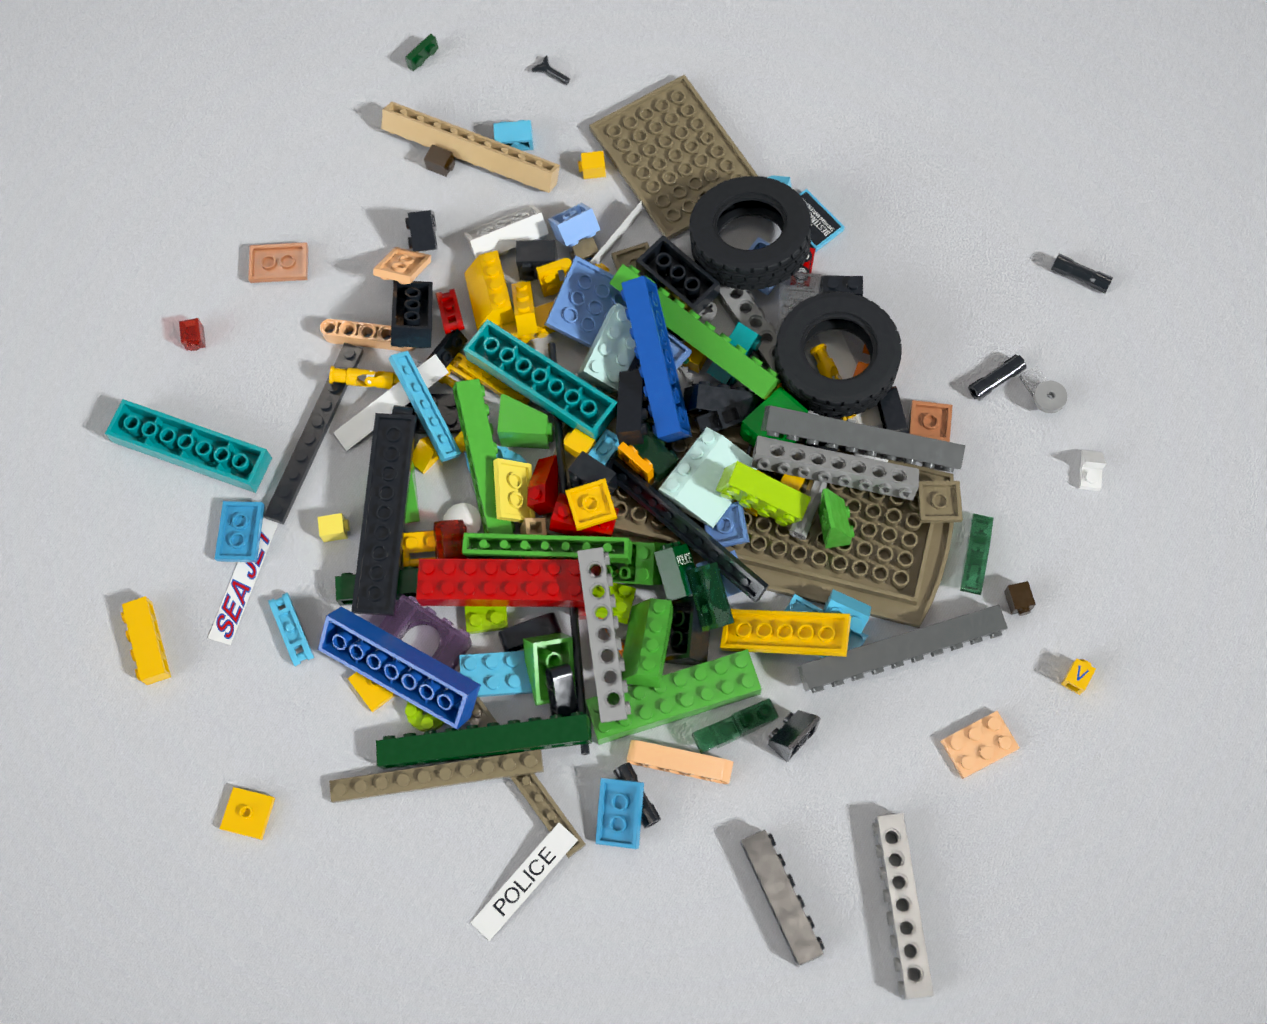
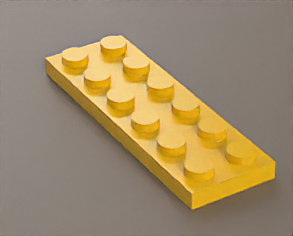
[720,609,851,657]

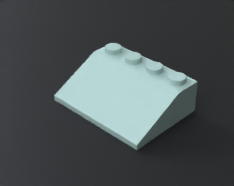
[659,427,758,528]

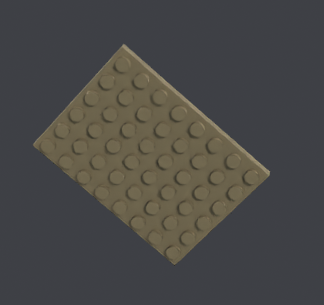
[589,74,758,240]

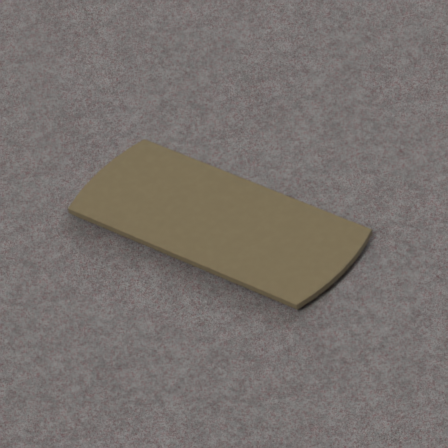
[543,390,954,628]

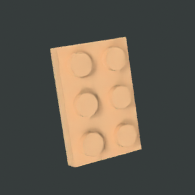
[373,247,431,284]
[941,711,1020,779]

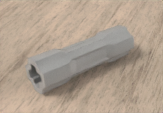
[789,479,827,540]

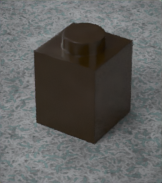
[424,144,455,177]
[1004,581,1036,616]

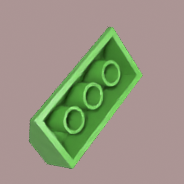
[621,598,673,688]

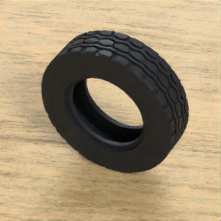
[689,176,811,290]
[774,292,902,417]

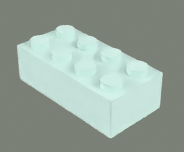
[577,303,636,393]

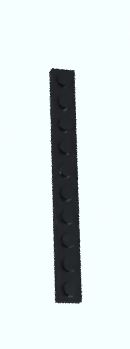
[264,343,364,525]
[606,455,769,603]

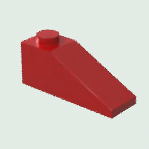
[527,455,558,515]

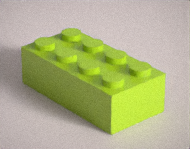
[716,461,811,526]

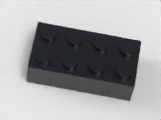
[636,235,720,314]
[391,280,433,348]

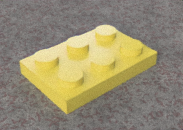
[493,458,535,523]

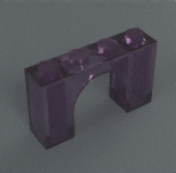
[379,594,473,669]

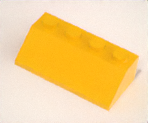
[464,250,516,331]

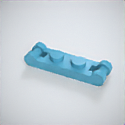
[268,592,315,666]

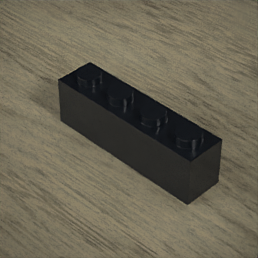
[616,370,649,445]

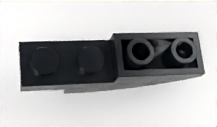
[695,394,765,434]

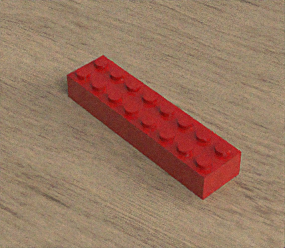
[416,559,585,607]

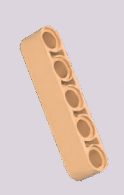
[320,319,416,352]
[626,740,733,784]

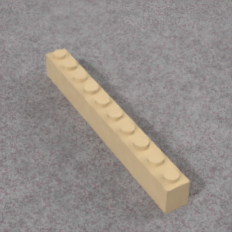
[381,101,560,193]

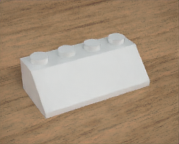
[464,205,549,259]

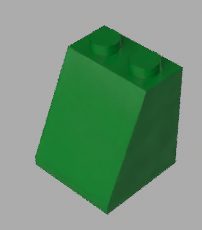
[740,387,808,448]

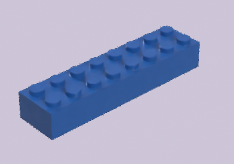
[621,276,693,443]
[318,606,481,729]

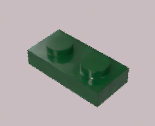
[405,33,438,72]

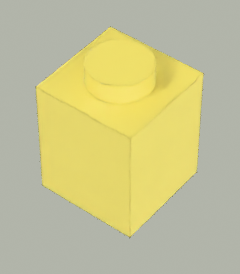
[317,513,350,542]

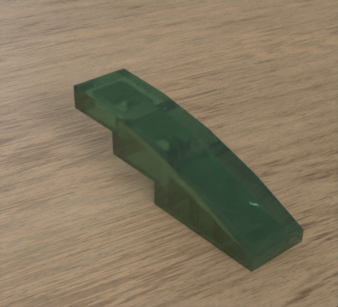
[960,513,994,595]

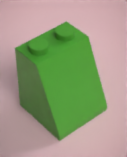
[497,394,554,449]

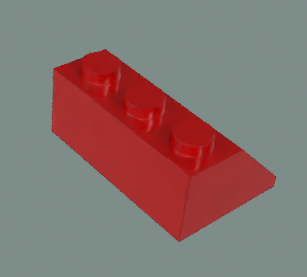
[549,493,619,537]

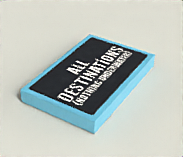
[800,189,845,252]

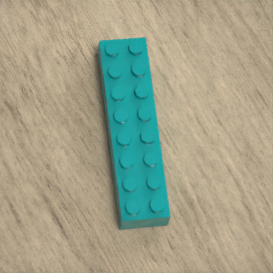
[463,319,617,442]
[105,399,272,493]

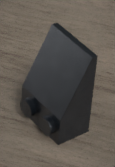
[768,710,821,762]

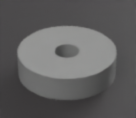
[1033,381,1067,413]

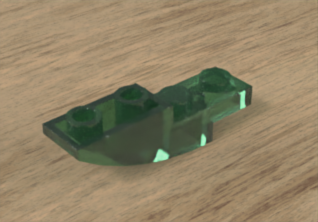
[692,698,779,754]

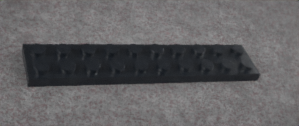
[351,413,417,616]

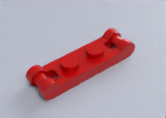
[436,288,465,334]

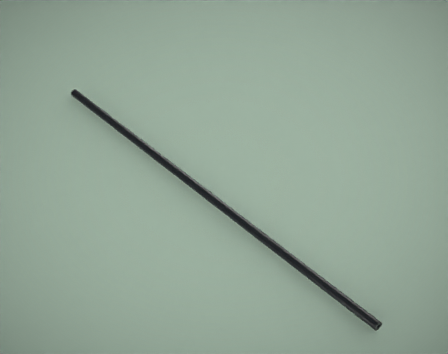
[548,342,590,755]

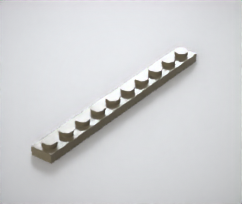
[469,697,586,858]
[329,749,544,803]

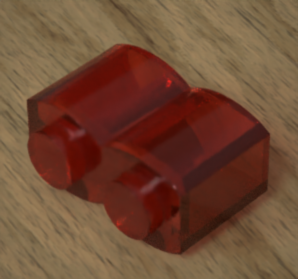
[433,520,467,559]

